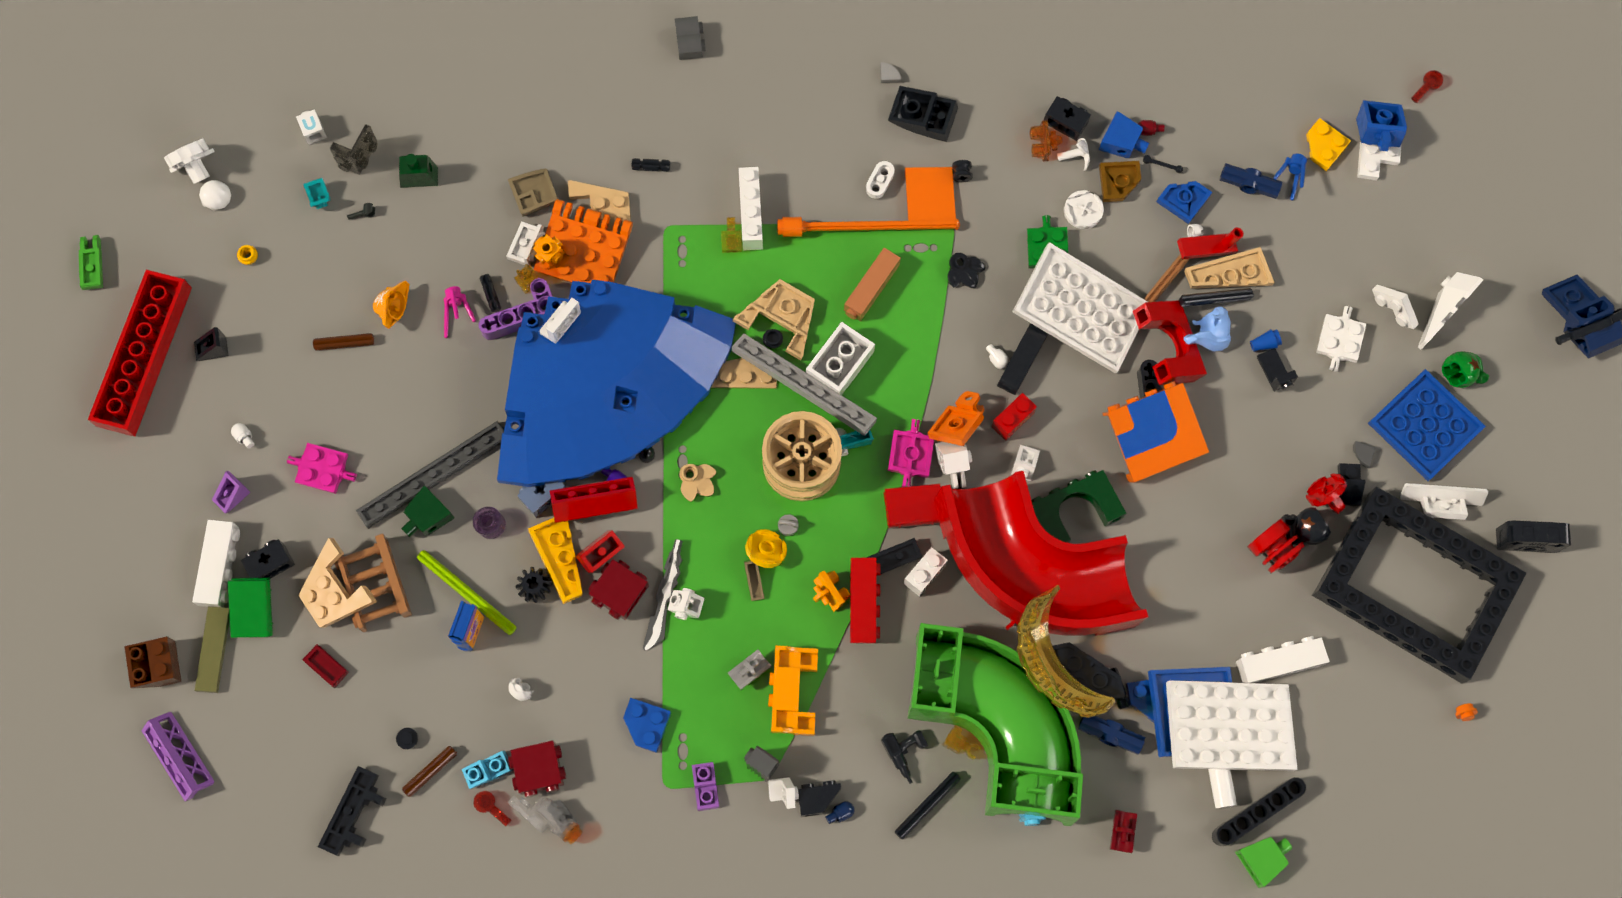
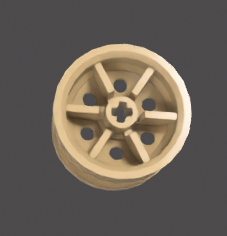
[762,411,842,501]

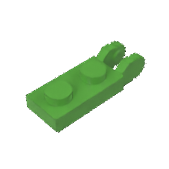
[79,235,103,290]

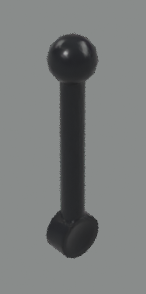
[1143,155,1183,173]

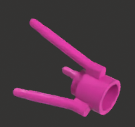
[443,286,476,338]

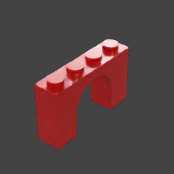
[1133,300,1207,385]

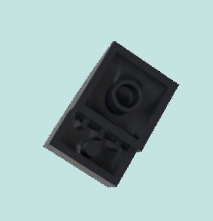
[888,86,958,142]

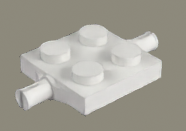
[1316,306,1366,372]

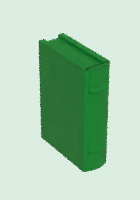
[228,578,273,638]

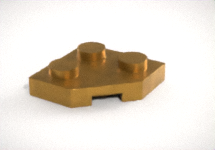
[1099,161,1141,202]

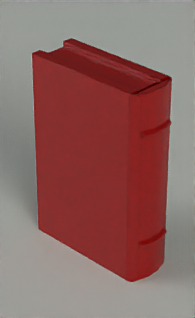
[884,484,941,528]

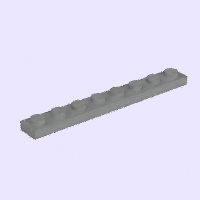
[732,334,877,436]

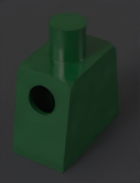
[399,154,438,188]
[401,485,454,538]

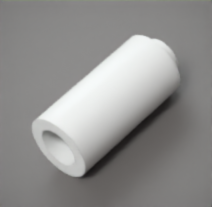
[1208,769,1237,809]

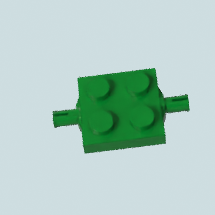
[1027,215,1068,268]

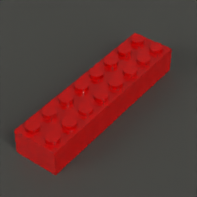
[88,269,192,437]

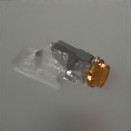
[508,796,583,845]

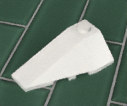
[1418,272,1483,350]

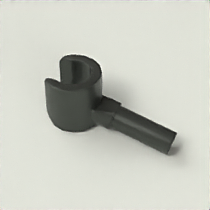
[347,203,375,220]

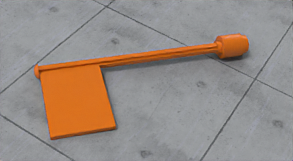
[777,167,960,237]

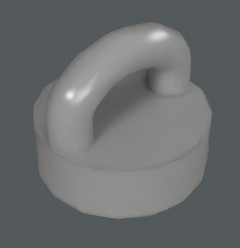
[778,515,798,536]

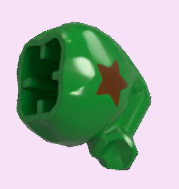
[1442,351,1489,388]

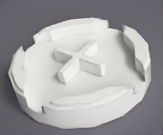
[1064,190,1104,229]

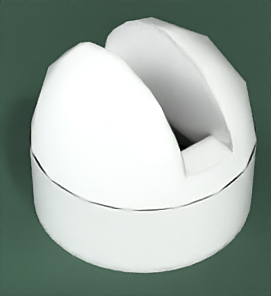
[1187,224,1204,237]

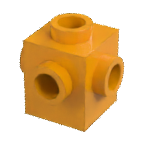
[533,234,565,267]

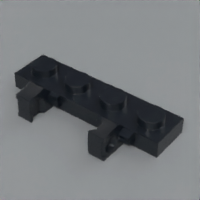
[318,766,387,856]

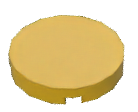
[745,529,787,568]

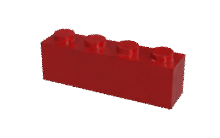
[550,477,638,523]
[850,558,880,644]

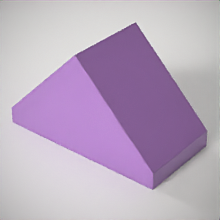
[212,471,251,514]

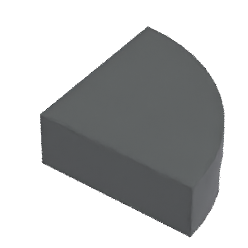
[1353,441,1375,468]

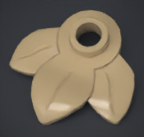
[680,464,716,502]

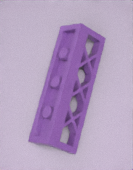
[141,711,214,802]

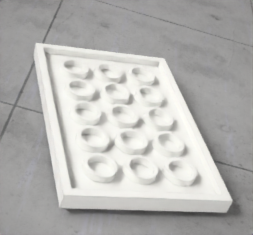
[1012,242,1148,373]
[1166,680,1297,771]

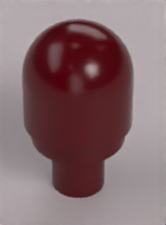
[1138,120,1165,136]

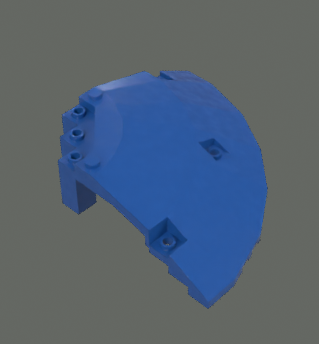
[497,280,736,487]

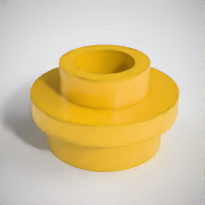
[237,245,258,265]

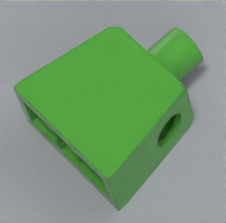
[1235,837,1292,888]

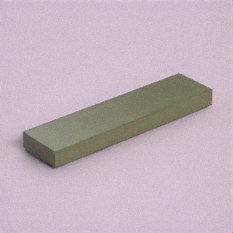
[194,606,230,693]

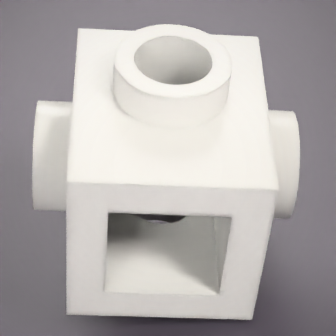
[668,588,705,620]

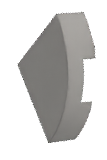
[880,62,901,83]

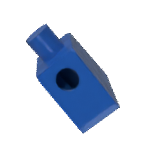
[1099,111,1149,158]

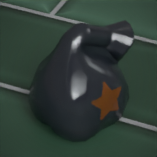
[1281,507,1331,545]

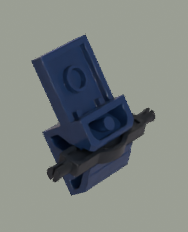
[1542,274,1622,359]

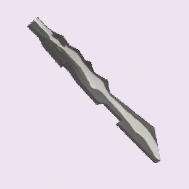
[643,539,683,651]

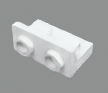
[540,298,581,344]

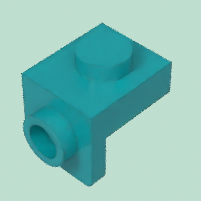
[303,178,331,209]

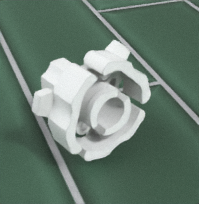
[164,138,215,184]

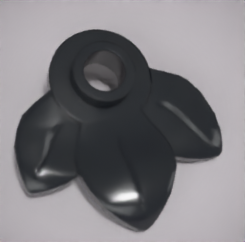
[948,253,985,289]

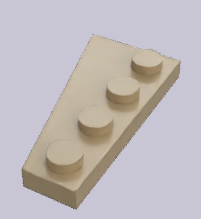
[1184,247,1275,289]
[711,358,777,389]

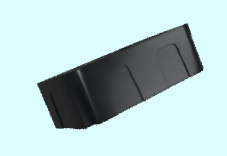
[1496,520,1571,553]

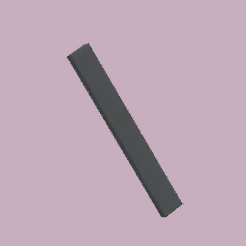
[356,421,504,528]

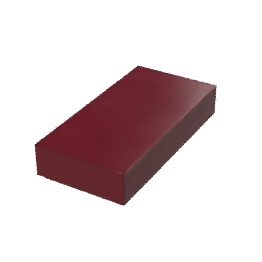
[302,644,349,688]

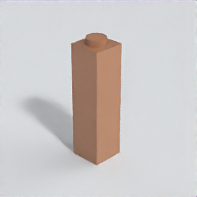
[844,248,901,321]

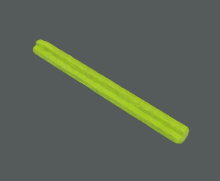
[417,550,517,635]

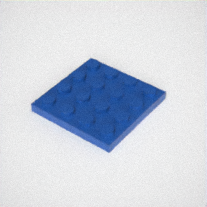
[1368,369,1486,481]
[1148,667,1232,757]

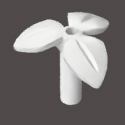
[1057,138,1090,171]

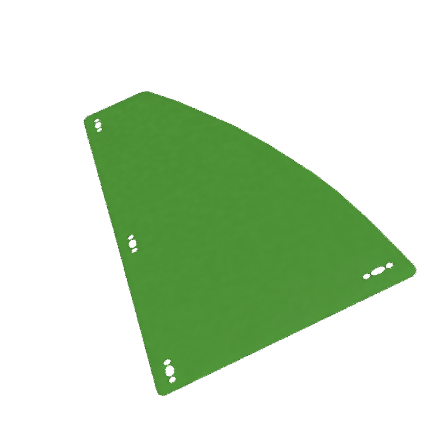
[662,224,954,789]

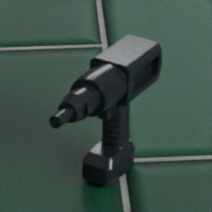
[881,730,928,784]

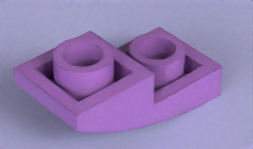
[692,762,719,811]

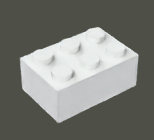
[806,322,875,395]

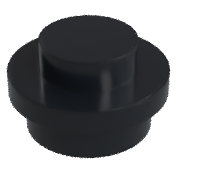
[763,329,783,349]
[396,728,418,750]

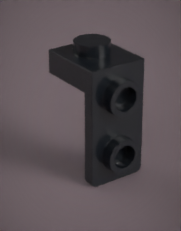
[1257,348,1298,392]

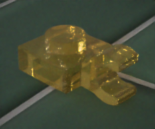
[721,217,742,253]

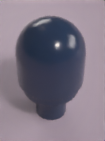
[825,801,855,824]

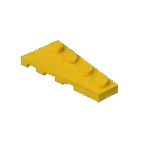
[528,518,583,604]

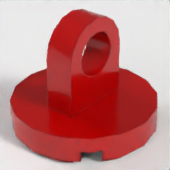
[1306,473,1347,514]

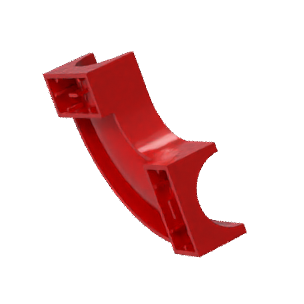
[934,471,1148,636]

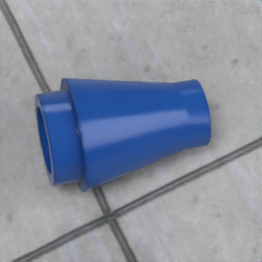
[1250,329,1282,352]

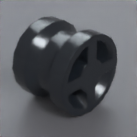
[952,160,973,183]

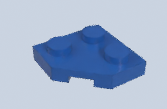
[1156,181,1212,224]
[1126,680,1154,722]
[623,698,671,753]

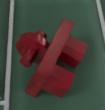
[1110,810,1137,854]

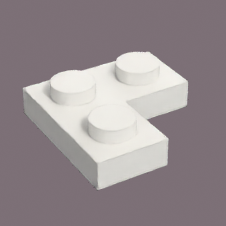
[1357,142,1401,181]
[1372,285,1419,329]

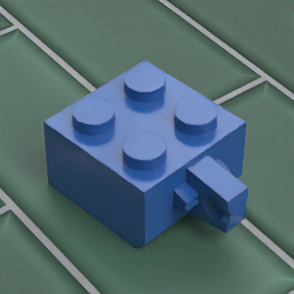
[1356,100,1407,152]

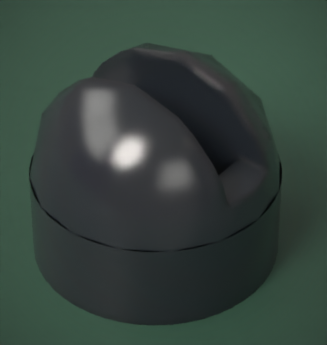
[638,447,655,463]

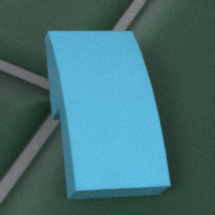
[462,751,513,789]

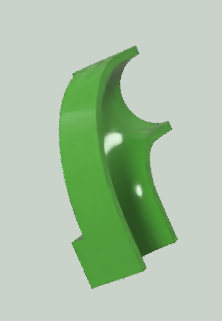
[907,623,1083,826]

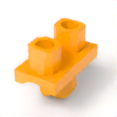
[813,570,850,612]

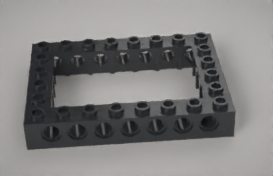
[1312,486,1527,684]

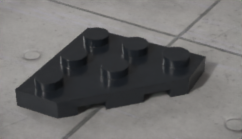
[1049,642,1125,709]

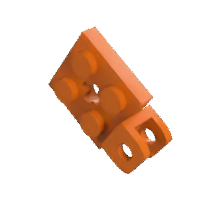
[927,391,985,446]

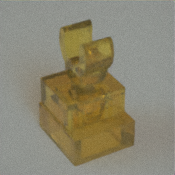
[514,264,539,294]
[942,725,981,760]

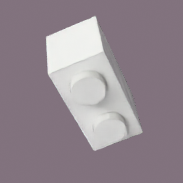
[904,547,948,597]

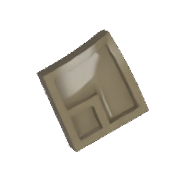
[508,168,558,217]

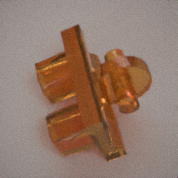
[1030,121,1063,162]

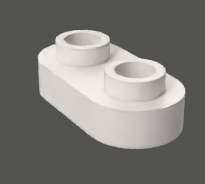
[866,161,895,199]

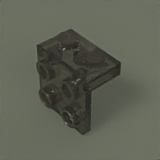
[330,124,378,175]

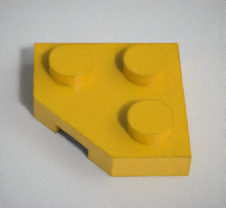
[1306,118,1351,171]

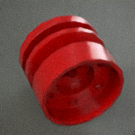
[1247,518,1305,573]

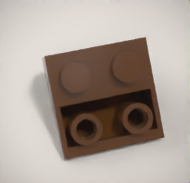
[124,636,182,689]

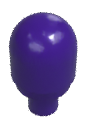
[601,469,627,481]

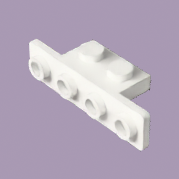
[1400,483,1488,520]

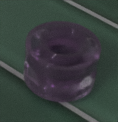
[473,507,506,539]

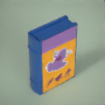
[448,601,485,652]

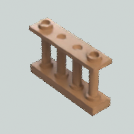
[334,533,412,633]

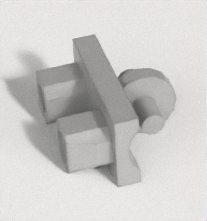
[728,650,771,690]

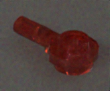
[1411,70,1443,103]
[473,791,512,827]

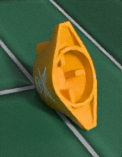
[373,281,410,329]

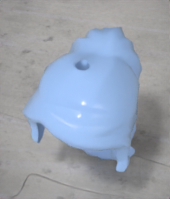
[1183,306,1231,352]

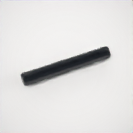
[1179,288,1254,307]
[895,771,961,839]

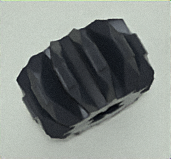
[516,567,552,603]

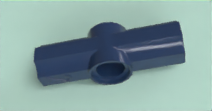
[1220,163,1282,199]
[1078,712,1146,755]

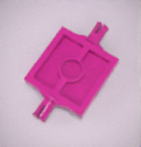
[887,419,934,487]
[287,443,357,494]

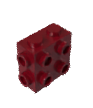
[589,559,649,620]
[508,740,566,798]

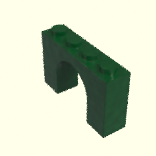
[1031,470,1127,543]

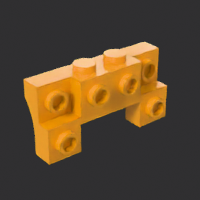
[768,645,818,736]

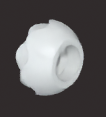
[509,678,534,701]

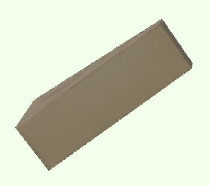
[744,560,764,601]

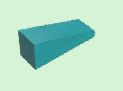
[839,430,874,450]

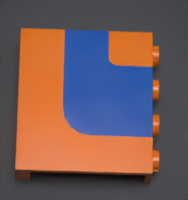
[1102,381,1209,482]

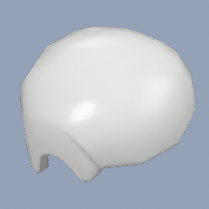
[199,180,231,211]

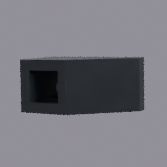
[798,780,841,817]

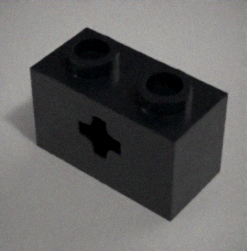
[1043,96,1091,141]
[241,539,295,579]

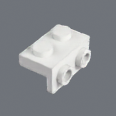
[506,221,545,267]

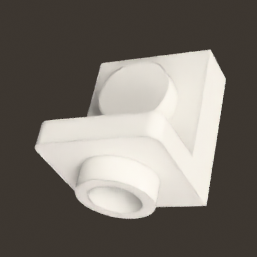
[1011,445,1040,481]

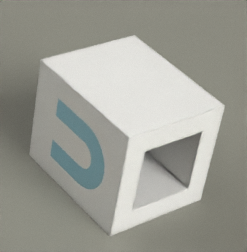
[296,109,327,145]

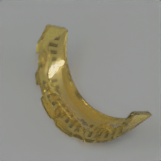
[1016,585,1116,718]

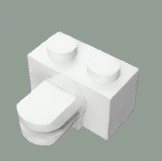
[935,442,972,489]

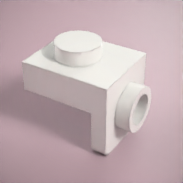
[768,777,799,809]

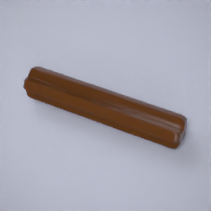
[313,333,374,351]
[402,746,457,797]

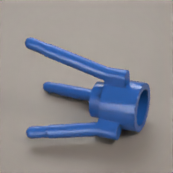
[1273,153,1308,201]

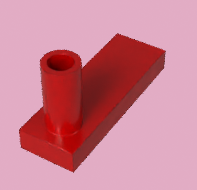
[1177,227,1244,259]

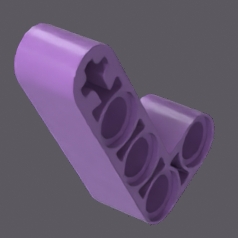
[479,278,553,340]

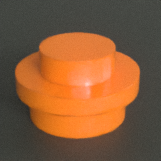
[1455,703,1478,721]

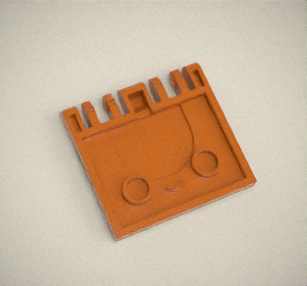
[533,199,633,283]

